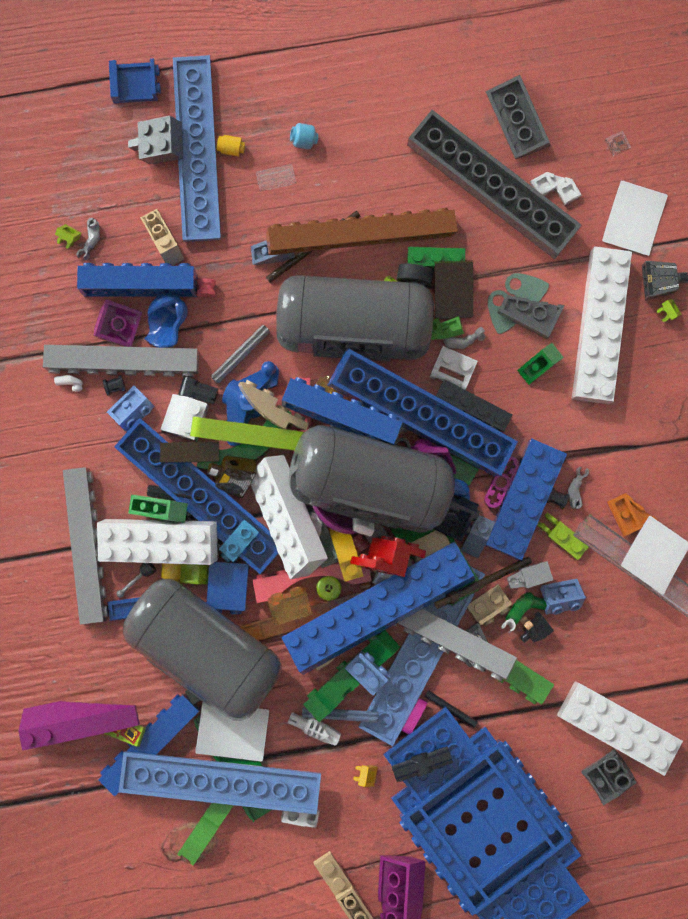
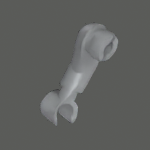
[76,218,100,260]
[443,327,485,349]
[568,467,589,509]

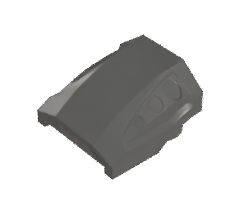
[581,748,637,806]

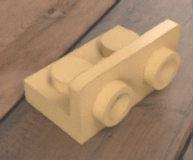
[467,584,513,626]

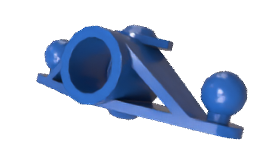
[222,361,279,447]

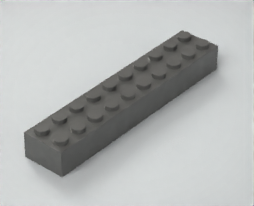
[407,110,582,259]

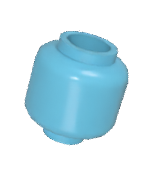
[290,123,319,150]

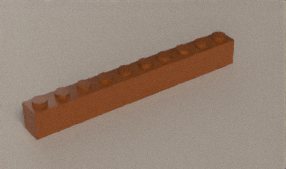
[266,208,458,255]

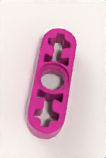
[484,456,519,508]

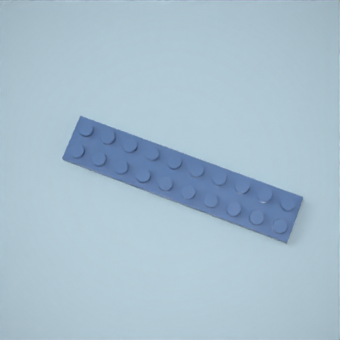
[173,55,221,242]
[358,567,485,746]
[119,751,321,814]

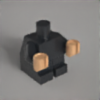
[520,612,554,643]

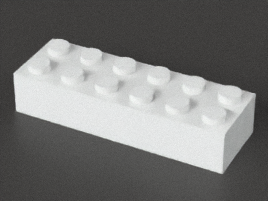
[250,455,328,579]
[97,519,218,565]
[557,682,683,776]

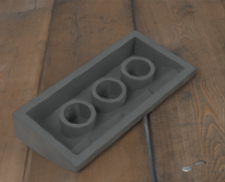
[486,75,551,159]

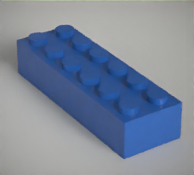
[77,263,198,297]
[282,377,403,445]
[485,438,567,561]

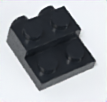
[433,497,480,541]

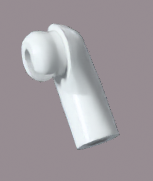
[54,375,83,392]

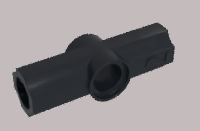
[391,746,453,782]

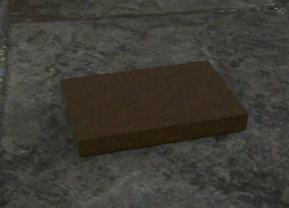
[434,260,473,319]

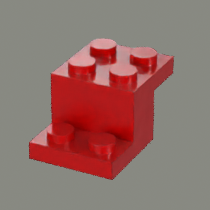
[350,536,426,577]

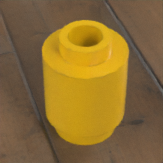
[217,135,245,157]
[161,563,181,582]

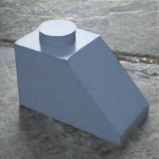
[251,240,295,265]
[461,515,495,558]

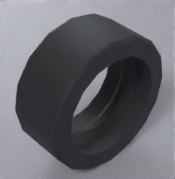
[396,263,434,288]

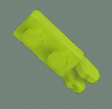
[537,513,590,560]

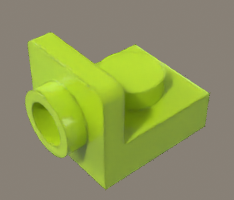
[180,564,209,584]

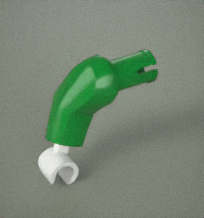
[501,592,547,633]

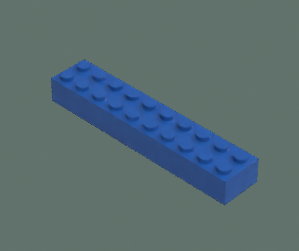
[327,349,518,477]
[114,418,279,574]
[281,542,475,675]

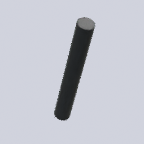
[424,690,478,728]

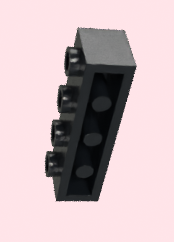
[436,379,513,433]

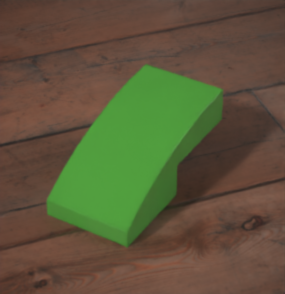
[431,316,464,340]

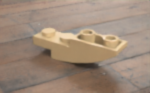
[238,380,309,430]
[314,851,373,919]

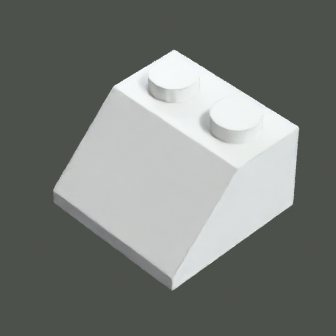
[160,394,209,442]

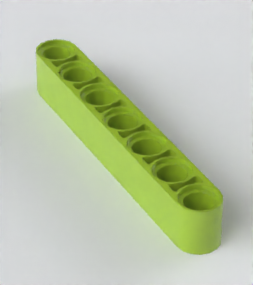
[190,417,304,450]

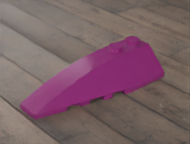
[18,701,140,751]
[378,855,425,919]

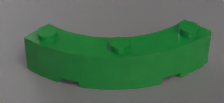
[196,411,291,470]
[303,630,400,722]

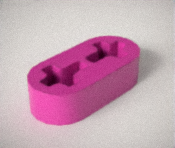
[401,698,427,734]

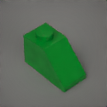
[517,343,564,385]

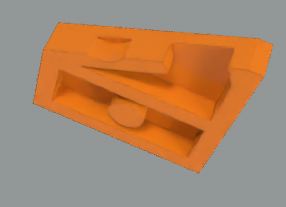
[607,493,658,537]

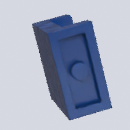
[109,58,161,104]
[206,562,250,614]

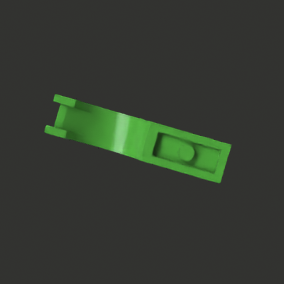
[177,803,234,865]

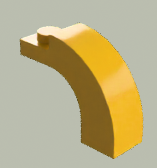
[328,527,363,582]

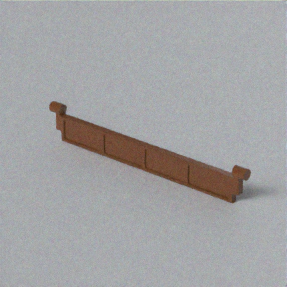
[239,582,371,641]

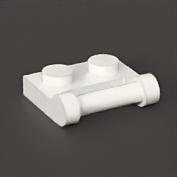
[430,346,478,390]

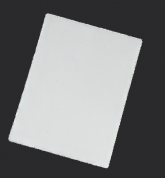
[602,181,668,256]
[621,516,688,595]
[196,702,269,761]

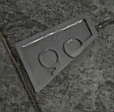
[497,295,565,339]

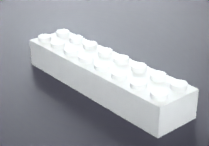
[572,246,632,404]

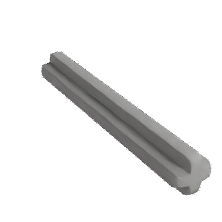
[211,325,270,383]

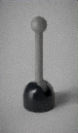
[116,563,157,598]

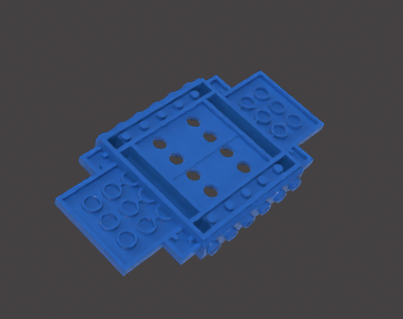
[383,706,590,919]

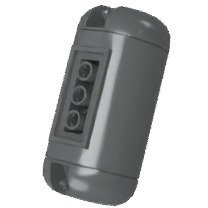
[276,275,434,362]
[289,425,455,532]
[123,579,282,721]

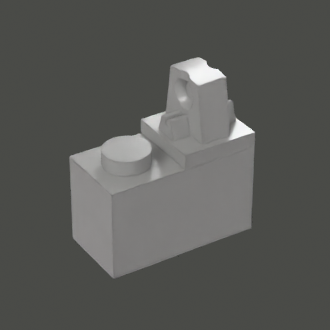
[507,561,553,589]

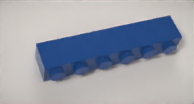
[98,693,201,797]

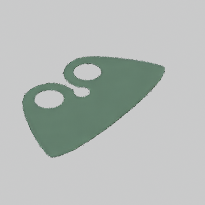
[488,273,549,334]

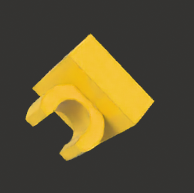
[353,765,378,787]

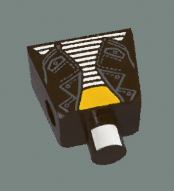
[207,455,257,498]

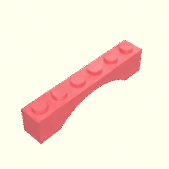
[253,556,372,603]

